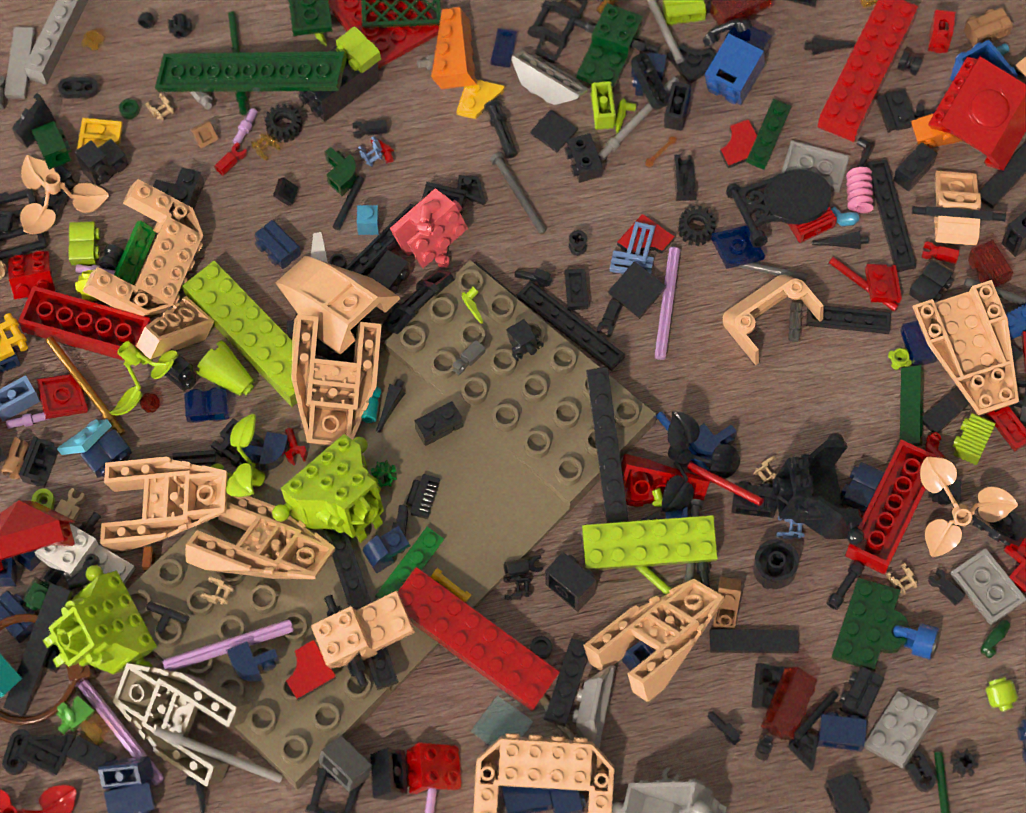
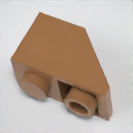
[713,577,742,629]

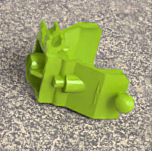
[272,434,384,543]
[43,565,157,674]

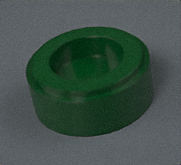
[119,99,140,119]

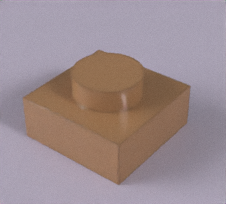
[191,121,218,148]

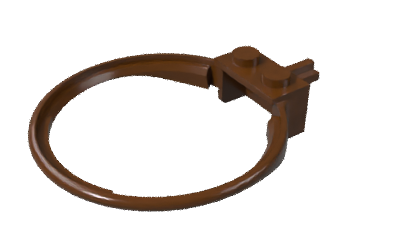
[0,614,98,725]

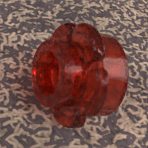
[140,393,160,413]

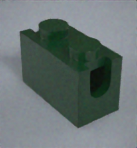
[32,121,72,170]

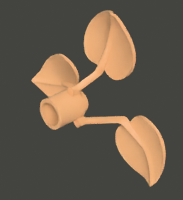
[20,155,109,234]
[920,457,1018,557]

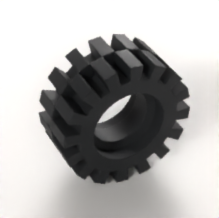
[265,104,302,143]
[678,206,716,246]

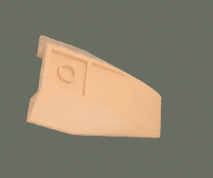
[275,256,400,354]
[913,280,1019,416]

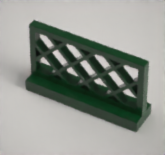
[361,0,441,28]

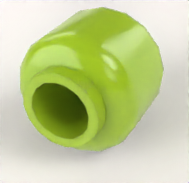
[985,677,1018,711]

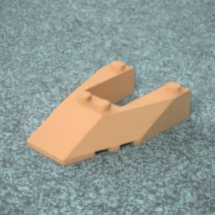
[291,315,381,446]
[100,457,228,552]
[186,493,335,579]
[584,579,725,702]

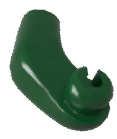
[980,619,1011,658]

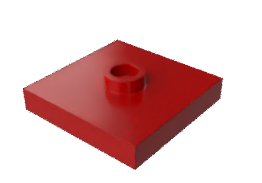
[36,374,88,419]

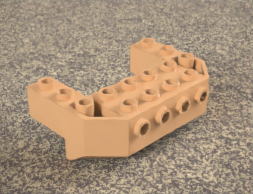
[83,179,203,317]
[474,733,614,813]

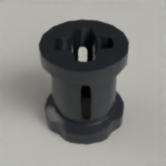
[569,230,587,256]

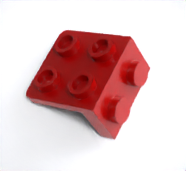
[8,251,55,300]
[405,743,461,794]

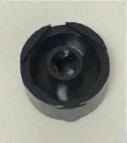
[753,539,799,589]

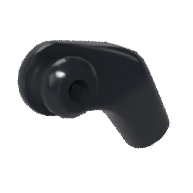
[67,554,100,590]

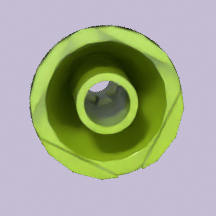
[195,340,254,396]

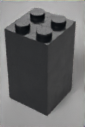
[298,46,380,122]

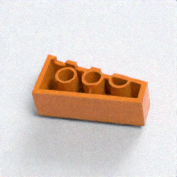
[431,7,477,89]

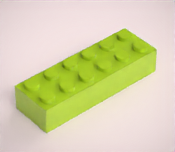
[582,515,717,571]

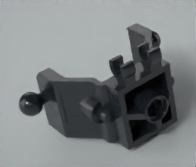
[771,433,865,545]

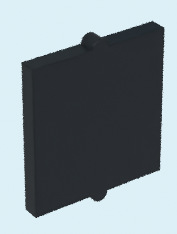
[530,110,578,153]

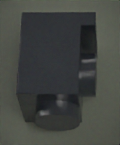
[928,479,961,507]

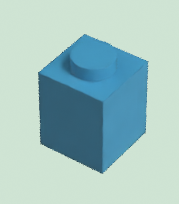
[357,205,379,235]

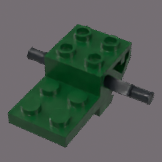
[574,3,660,92]

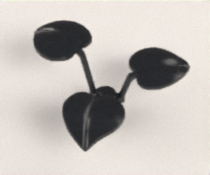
[662,411,740,512]

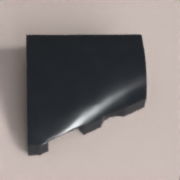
[12,93,56,148]
[751,663,801,711]

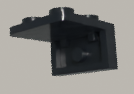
[972,511,1026,546]

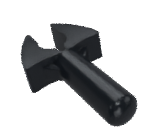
[514,268,553,287]
[707,711,741,745]

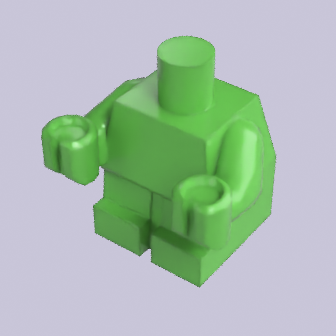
[57,696,94,735]

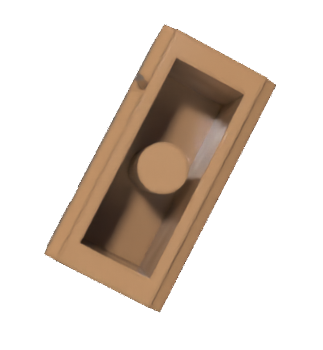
[964,8,1012,47]

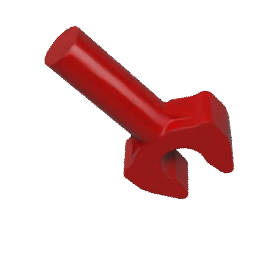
[285,428,308,465]

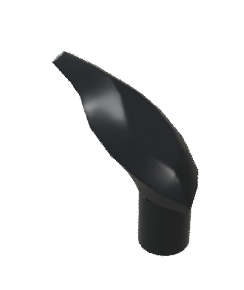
[914,104,936,118]
[857,138,875,167]
[186,776,206,813]

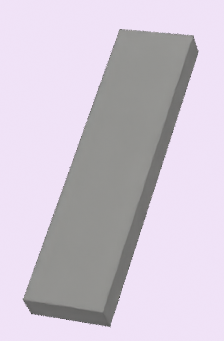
[4,27,35,99]

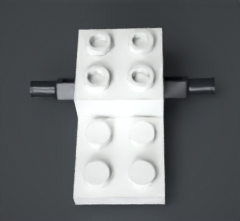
[35,512,136,588]

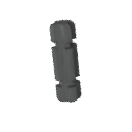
[788,302,802,342]

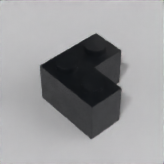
[75,139,129,186]
[153,167,204,210]

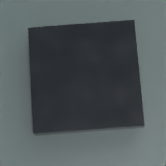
[608,261,666,319]

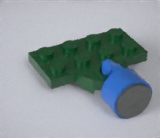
[832,578,941,672]

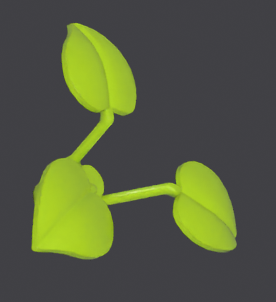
[109,341,179,416]
[211,414,265,497]

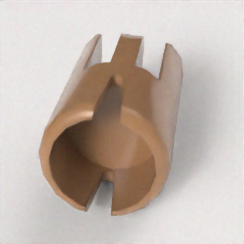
[1,437,30,479]

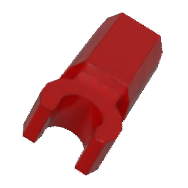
[214,142,248,176]
[921,242,959,264]

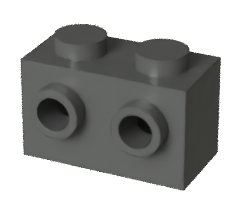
[319,736,372,792]

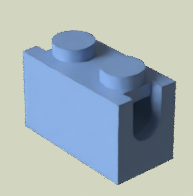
[0,375,40,422]

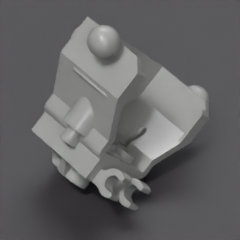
[611,779,727,813]

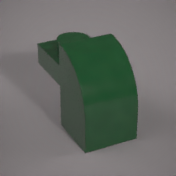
[325,147,357,196]

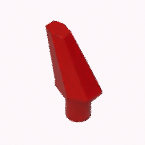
[370,140,394,163]

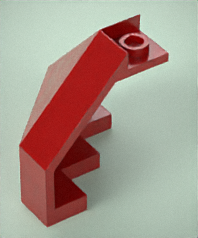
[0,500,75,571]

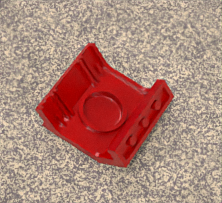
[928,56,1026,171]

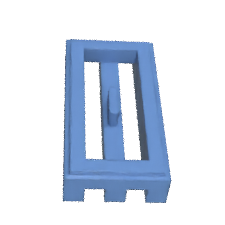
[625,221,655,265]
[610,250,654,274]

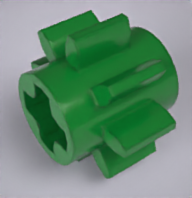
[370,460,397,488]

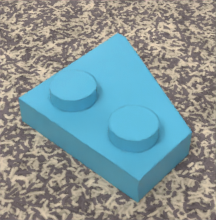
[57,419,112,455]

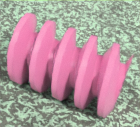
[846,167,874,214]

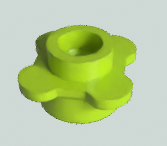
[888,348,912,370]

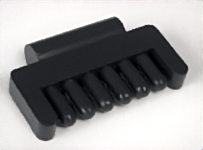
[406,474,440,519]

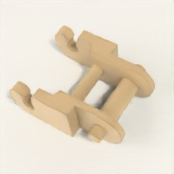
[145,93,174,121]
[754,456,777,484]
[886,563,917,595]
[200,577,234,605]

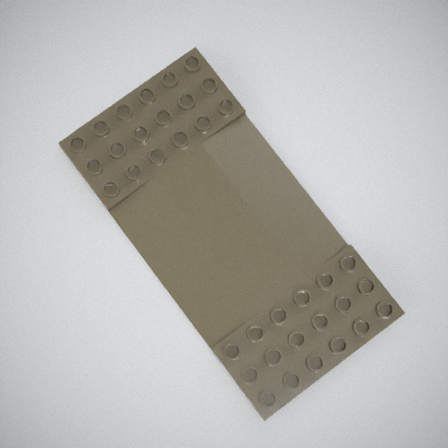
[127,260,656,790]

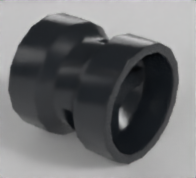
[897,50,924,76]
[98,244,124,271]

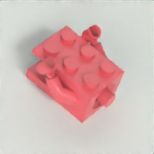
[390,188,468,268]

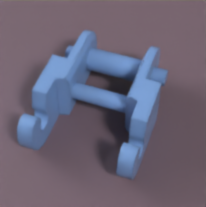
[358,136,383,167]
[776,516,805,540]

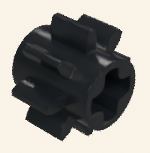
[168,13,192,38]
[949,749,979,778]

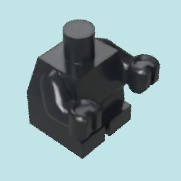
[506,319,544,361]

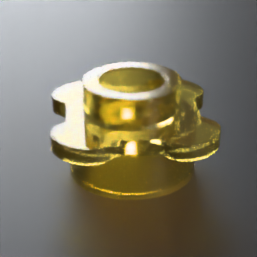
[81,30,105,51]

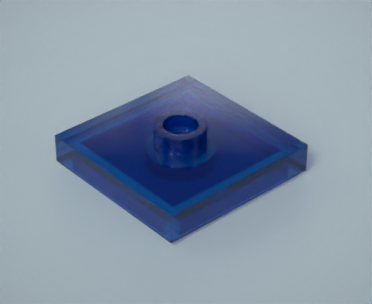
[711,225,765,269]

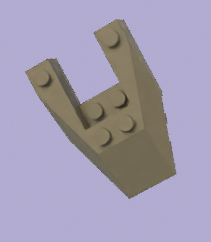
[113,662,252,787]

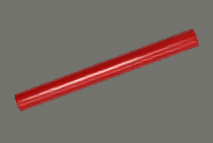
[829,257,899,312]
[687,462,764,506]

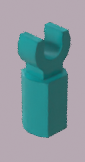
[361,386,381,423]

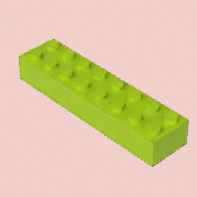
[182,261,297,407]

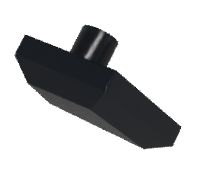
[457,175,486,205]
[788,727,818,771]

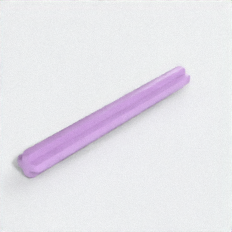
[655,247,680,360]
[163,620,293,671]
[78,679,164,785]

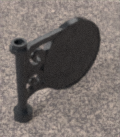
[726,169,832,248]

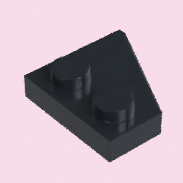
[15,735,74,776]

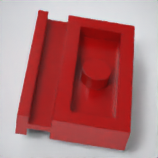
[865,264,902,303]

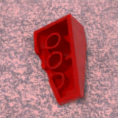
[621,454,710,507]

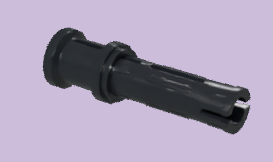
[484,99,518,159]

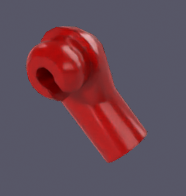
[925,432,946,459]

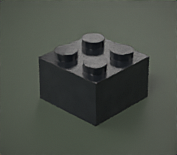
[545,552,596,612]

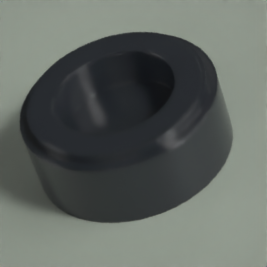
[530,636,552,659]

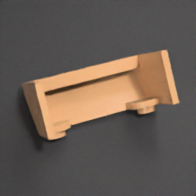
[723,275,824,365]

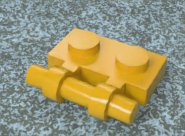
[0,313,28,361]

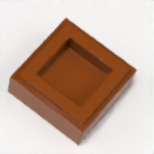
[142,547,155,573]

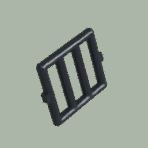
[0,189,48,260]

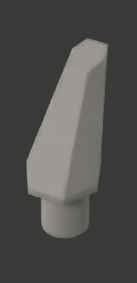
[417,53,435,70]
[190,92,212,110]

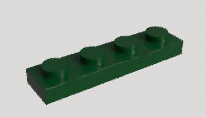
[746,98,791,170]

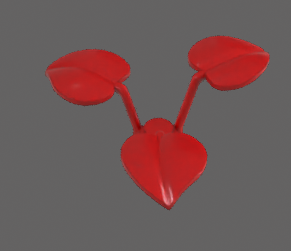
[0,785,77,813]

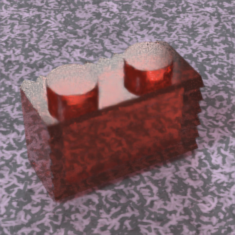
[968,239,1013,287]

